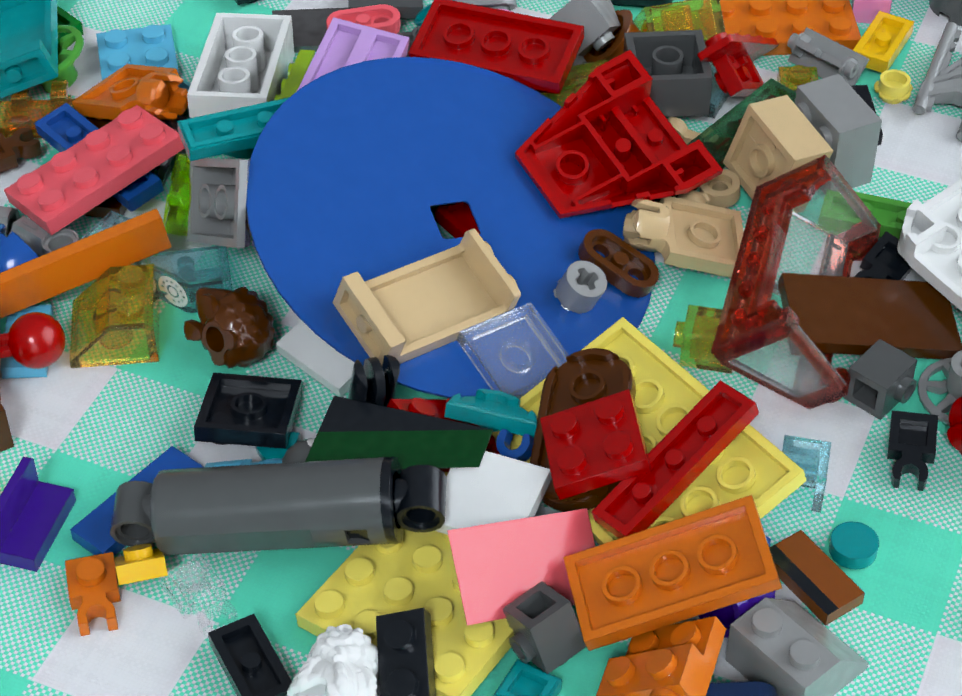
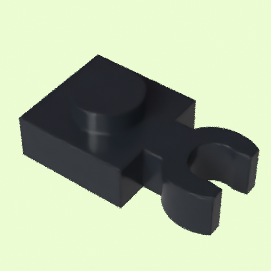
[855,231,912,280]
[887,410,938,491]

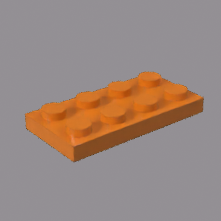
[702,0,861,56]
[563,495,782,651]

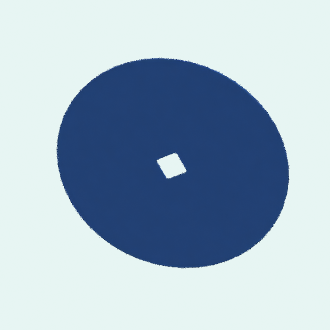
[246,57,655,399]

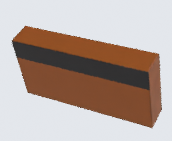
[770,530,865,626]

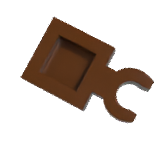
[0,127,42,173]

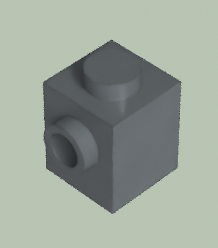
[844,339,917,420]
[503,581,587,674]

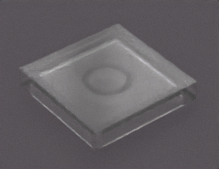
[456,302,569,399]

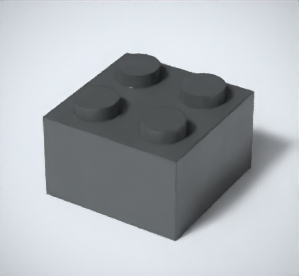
[623,30,713,117]

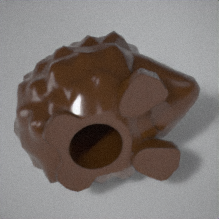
[184,287,275,369]

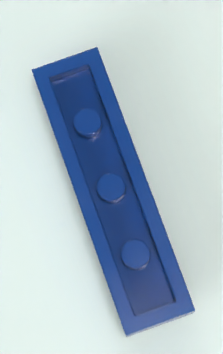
[34,103,164,212]

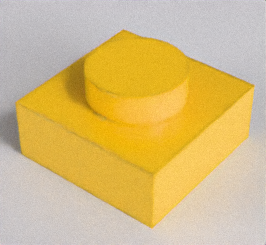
[114,544,168,585]

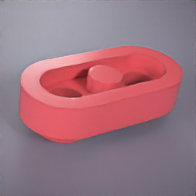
[326,4,401,34]

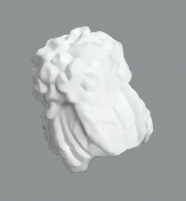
[286,624,379,696]

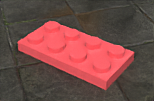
[4,105,185,235]

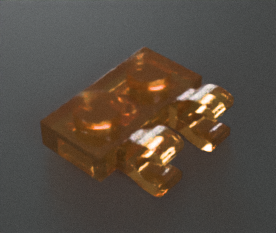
[0,80,75,138]

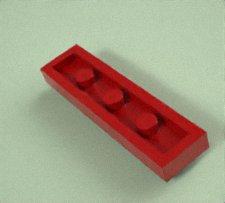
[591,380,759,539]

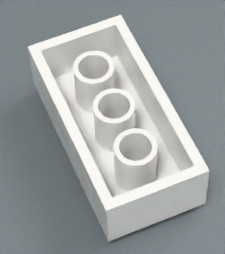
[187,13,294,118]

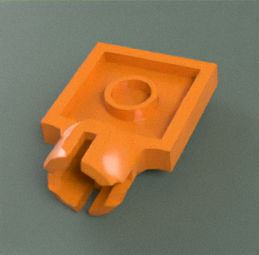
[72,64,188,121]

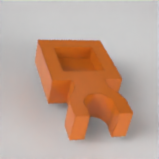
[65,552,121,636]

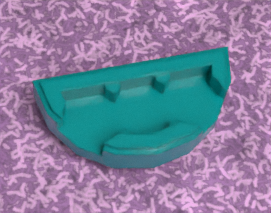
[444,389,537,438]

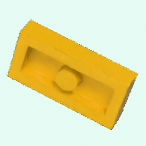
[853,11,915,73]

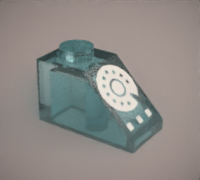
[141,246,232,316]

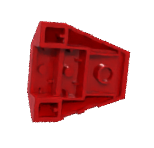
[515,50,723,219]

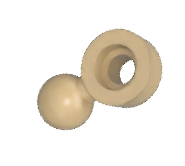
[677,169,740,208]

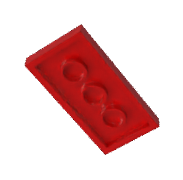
[408,0,584,94]

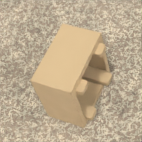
[723,95,834,218]

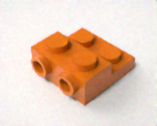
[596,616,726,696]

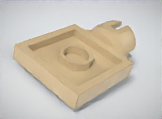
[623,196,750,280]

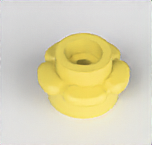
[874,69,913,104]

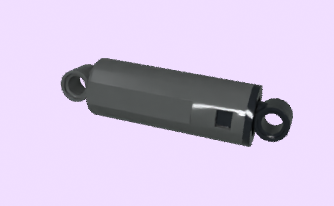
[110,457,447,555]

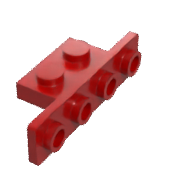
[697,32,779,97]

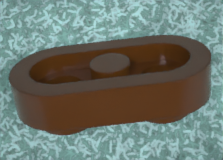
[578,229,659,297]

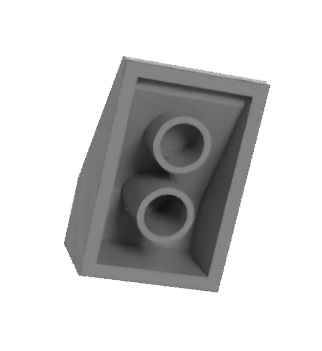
[187,158,251,248]

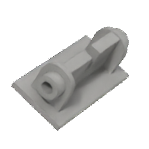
[787,27,870,86]

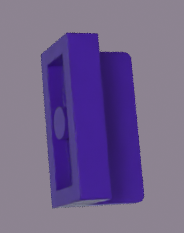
[0,457,76,572]

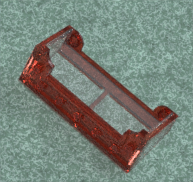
[711,155,881,409]

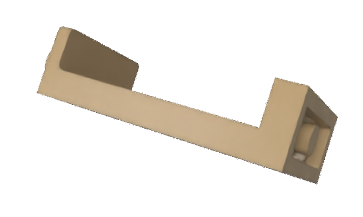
[333,228,521,365]

